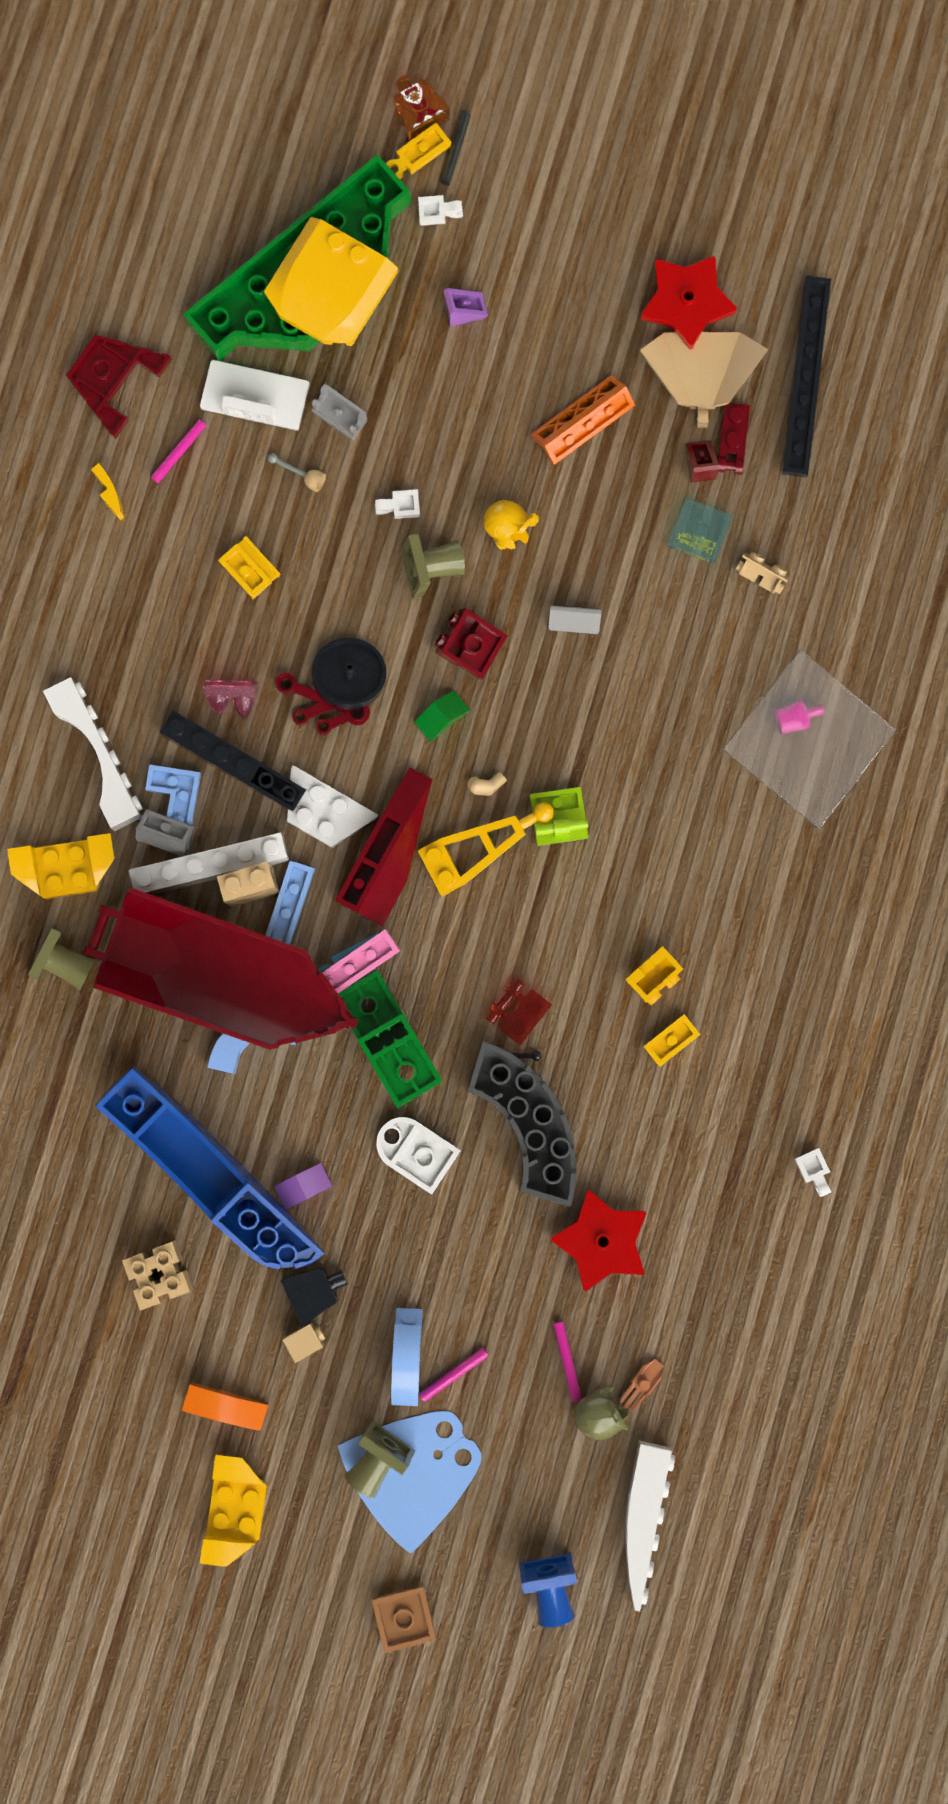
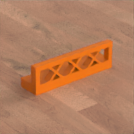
[531,375,635,465]

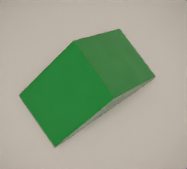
[414,691,470,742]

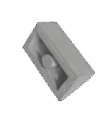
[548,605,602,634]
[135,809,194,856]

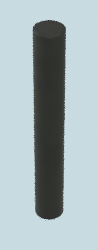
[440,111,471,185]

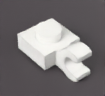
[418,195,463,225]
[375,489,420,519]
[794,1148,831,1197]

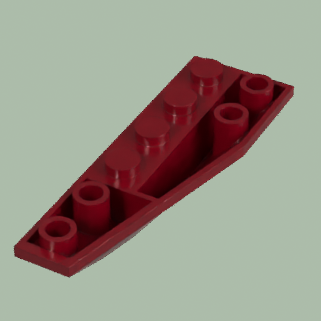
[335,767,432,928]

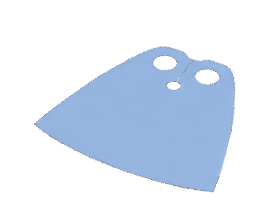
[338,1411,482,1554]

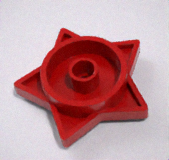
[641,256,737,349]
[550,1190,647,1291]

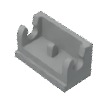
[312,384,367,441]

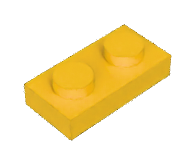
[643,1014,701,1067]

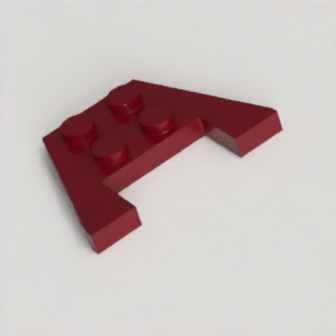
[66,334,172,439]

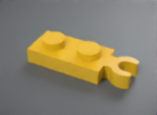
[386,123,451,179]

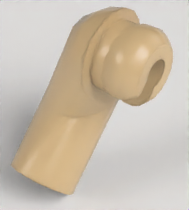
[467,771,507,796]

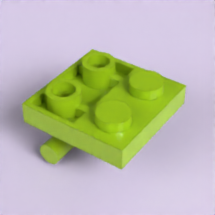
[530,787,589,846]

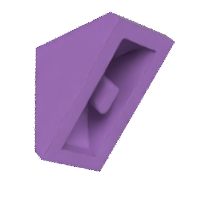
[443,288,488,327]
[274,1163,332,1210]

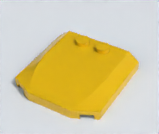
[264,217,398,346]

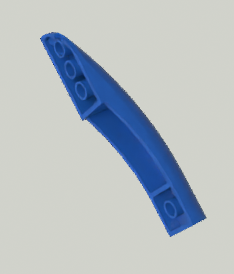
[95,1064,324,1269]

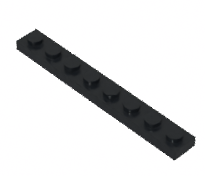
[782,276,831,478]

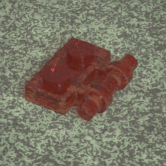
[485,978,552,1046]

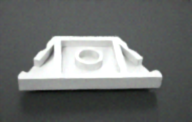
[287,765,378,848]

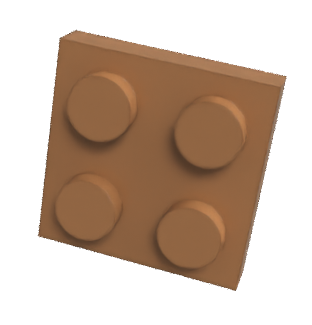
[372,1585,437,1653]

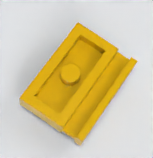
[218,536,280,599]

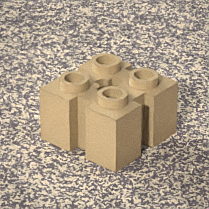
[122,1240,194,1311]

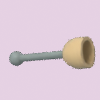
[268,453,326,492]

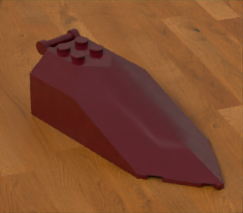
[82,887,357,1050]

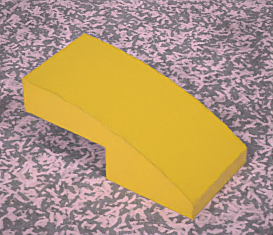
[91,463,124,520]

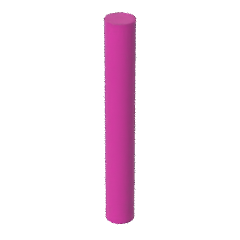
[150,419,206,484]
[553,1321,582,1402]
[419,1347,489,1402]

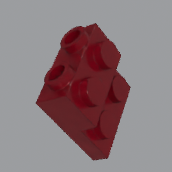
[435,608,508,679]

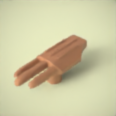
[620,1358,664,1411]

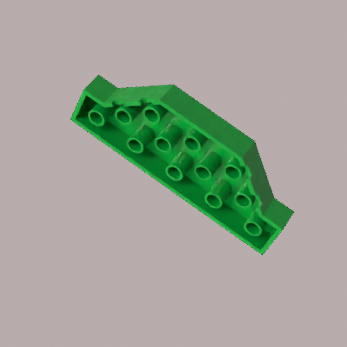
[183,154,411,361]

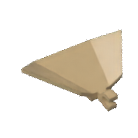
[640,332,768,428]

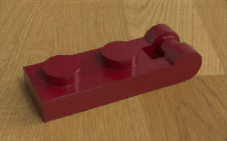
[718,403,750,475]

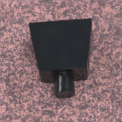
[281,1267,348,1326]

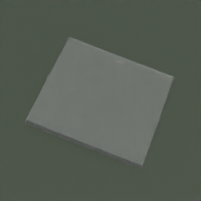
[722,650,896,829]

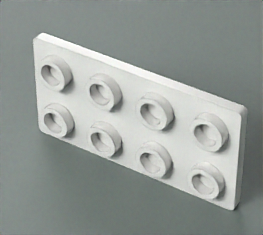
[200,360,310,430]

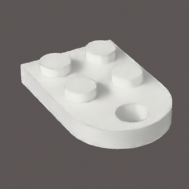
[376,1117,461,1194]

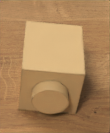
[283,1322,326,1363]

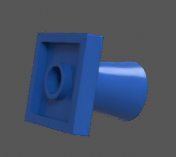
[519,1553,577,1627]

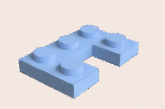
[136,764,201,850]

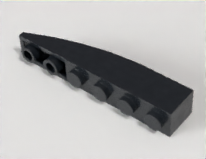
[160,710,306,812]

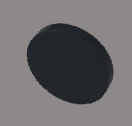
[312,638,387,710]

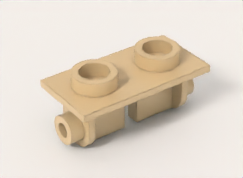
[736,552,790,594]

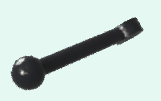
[511,1051,542,1061]

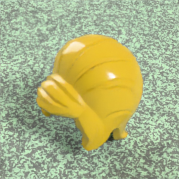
[483,500,539,550]

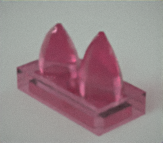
[203,680,258,719]

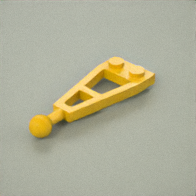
[418,802,554,896]

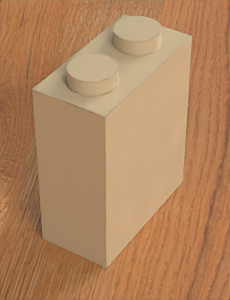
[217,862,280,908]

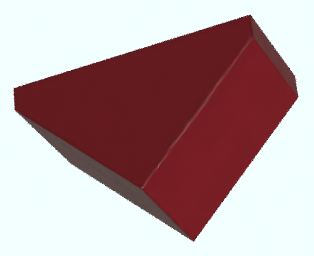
[685,440,719,483]

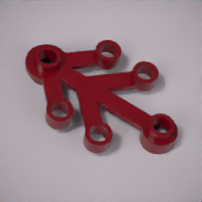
[275,672,370,736]

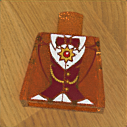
[394,75,450,142]

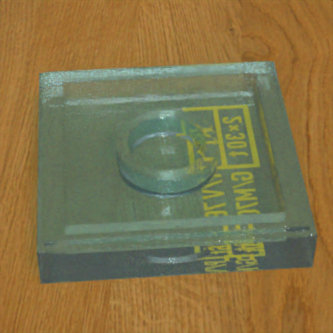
[667,498,733,565]

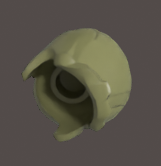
[574,1385,629,1440]

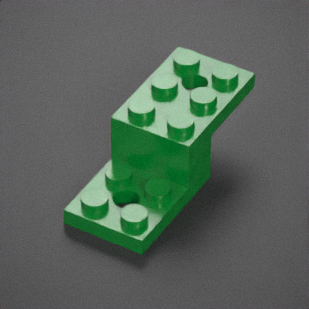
[338,970,443,1109]

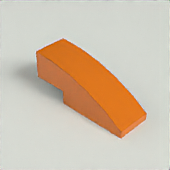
[181,1382,269,1431]

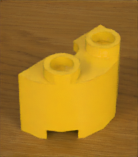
[625,946,683,1005]

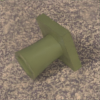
[401,534,465,599]
[28,928,96,991]
[345,1420,416,1498]

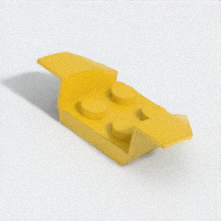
[7,833,115,899]
[200,1455,268,1566]

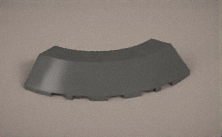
[468,1041,576,1207]

